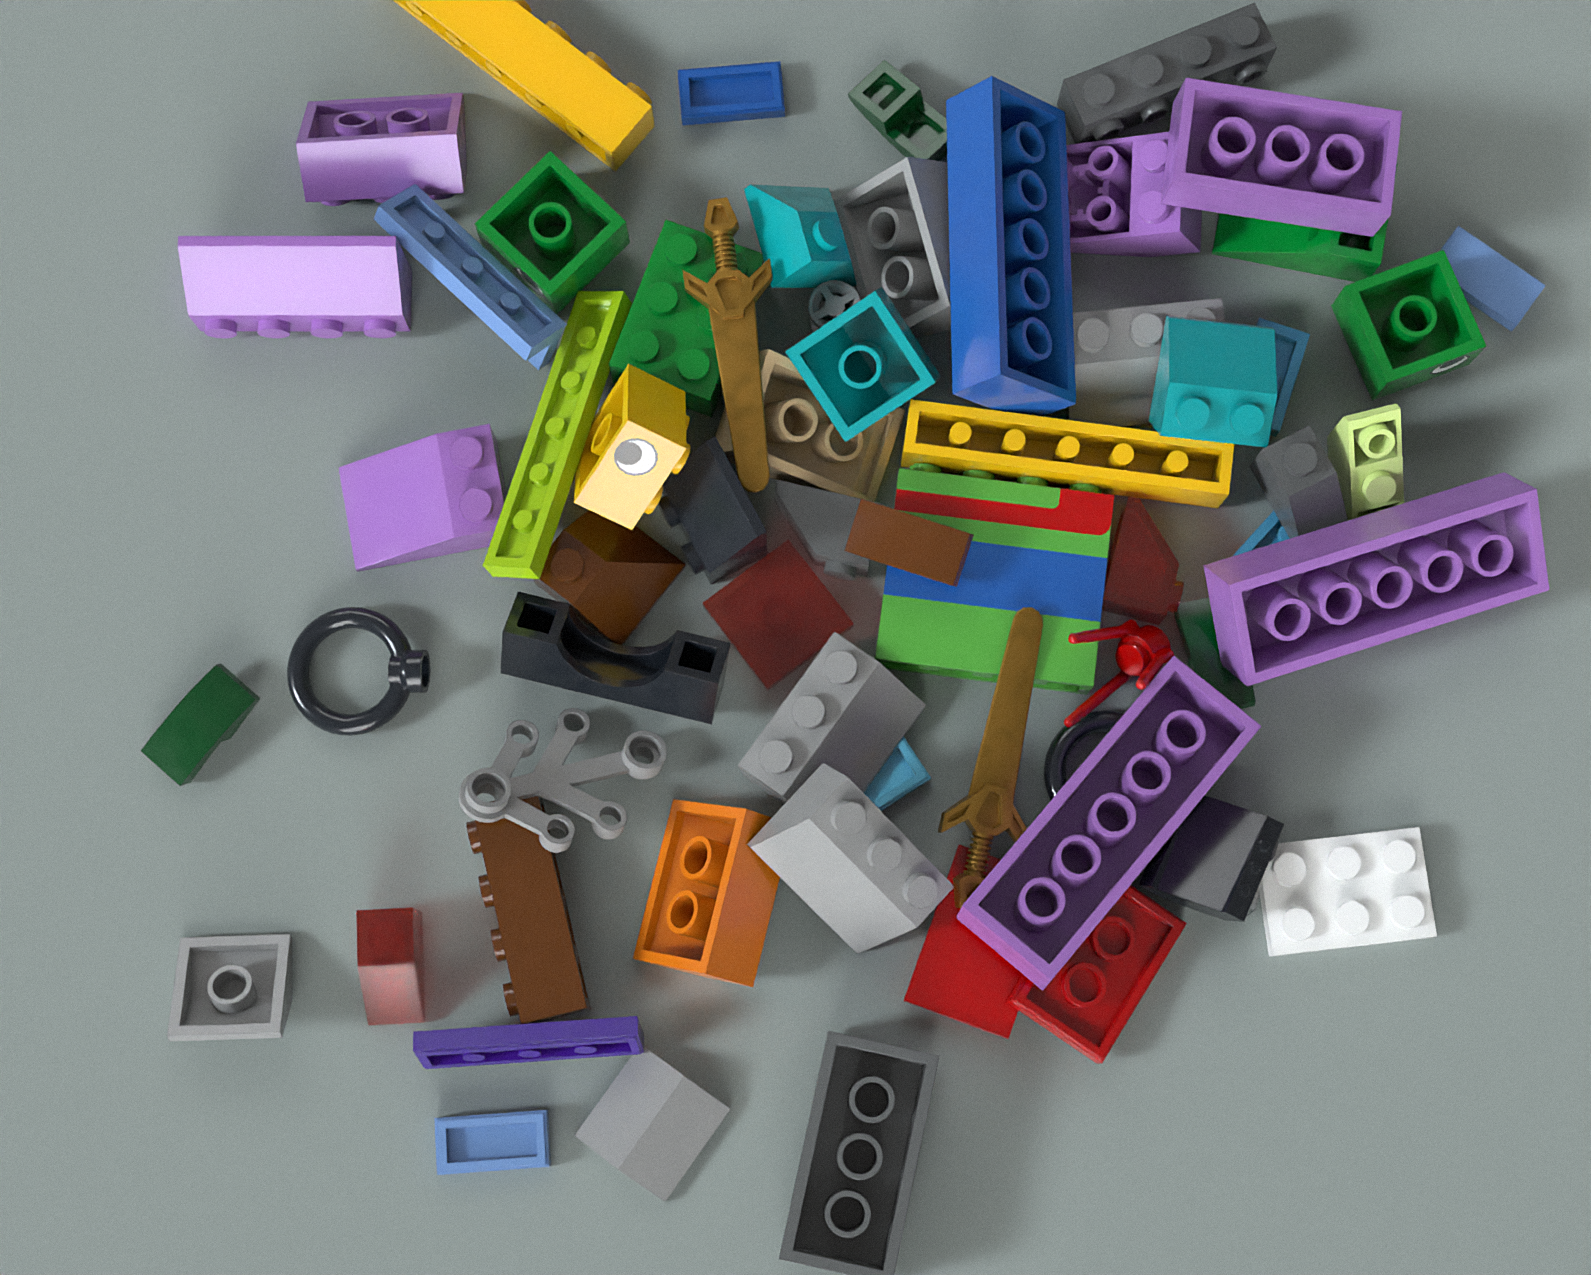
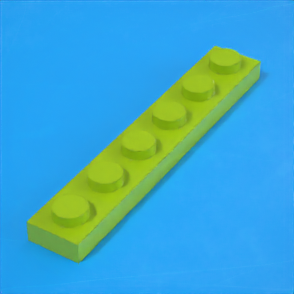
[482,291,633,579]

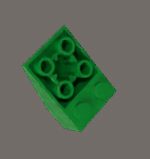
[1211,163,1398,282]

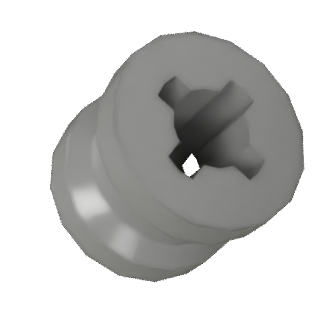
[808,280,860,332]

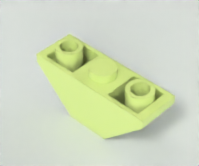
[1327,403,1404,520]

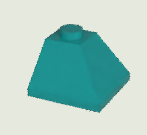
[744,184,857,288]

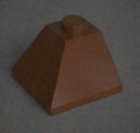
[534,510,686,645]

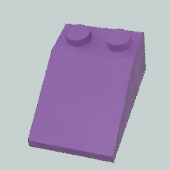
[338,424,507,572]

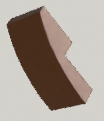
[844,499,974,587]

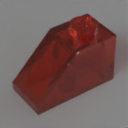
[1102,496,1184,626]
[356,907,425,1026]

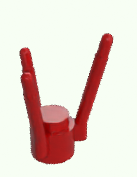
[1064,619,1175,727]

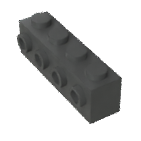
[1057,2,1277,144]

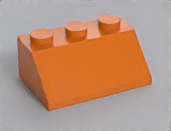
[633,799,780,987]

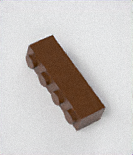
[466,795,591,1024]

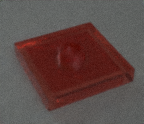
[702,540,854,691]

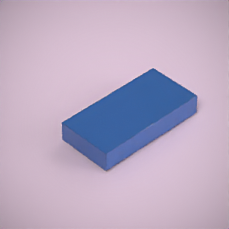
[677,61,785,126]

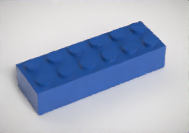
[946,76,1076,417]

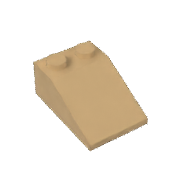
[715,349,905,502]

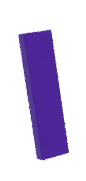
[413,1016,644,1069]

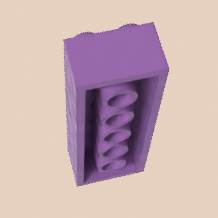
[1203,472,1549,686]
[956,656,1261,991]

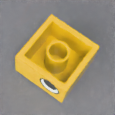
[574,364,690,530]

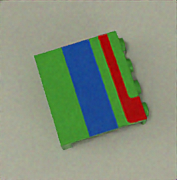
[875,463,1114,695]

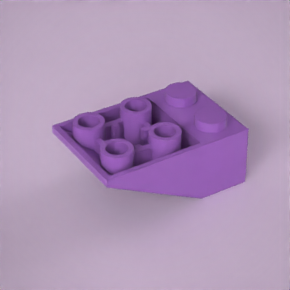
[1066,132,1202,257]

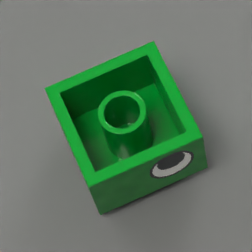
[474,151,630,314]
[1331,249,1486,401]

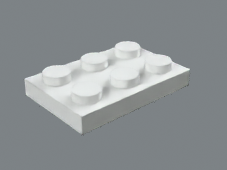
[1259,827,1437,957]

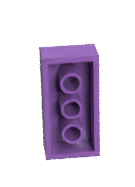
[1160,78,1402,237]

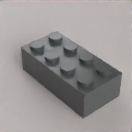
[779,1031,940,1275]

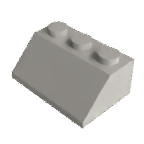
[834,157,951,338]
[1065,298,1225,428]
[738,632,926,804]
[747,763,954,954]

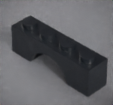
[500,592,730,725]

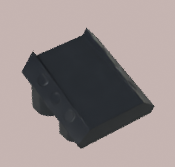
[1139,795,1284,922]

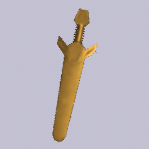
[683,197,773,493]
[938,607,1043,909]

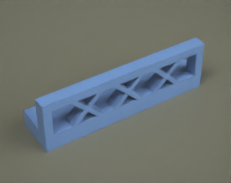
[374,184,567,370]

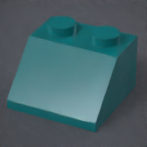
[785,287,941,442]
[1149,315,1277,447]

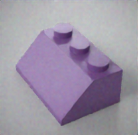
[296,93,467,206]

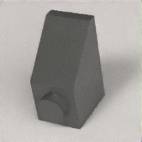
[1249,425,1348,538]
[775,480,883,581]

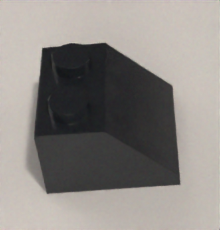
[658,436,768,584]

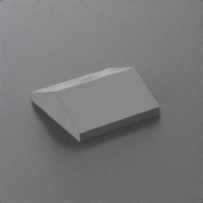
[167,934,292,1042]
[575,1046,730,1202]

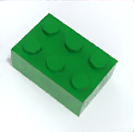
[609,220,765,417]

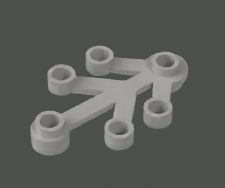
[458,708,667,853]

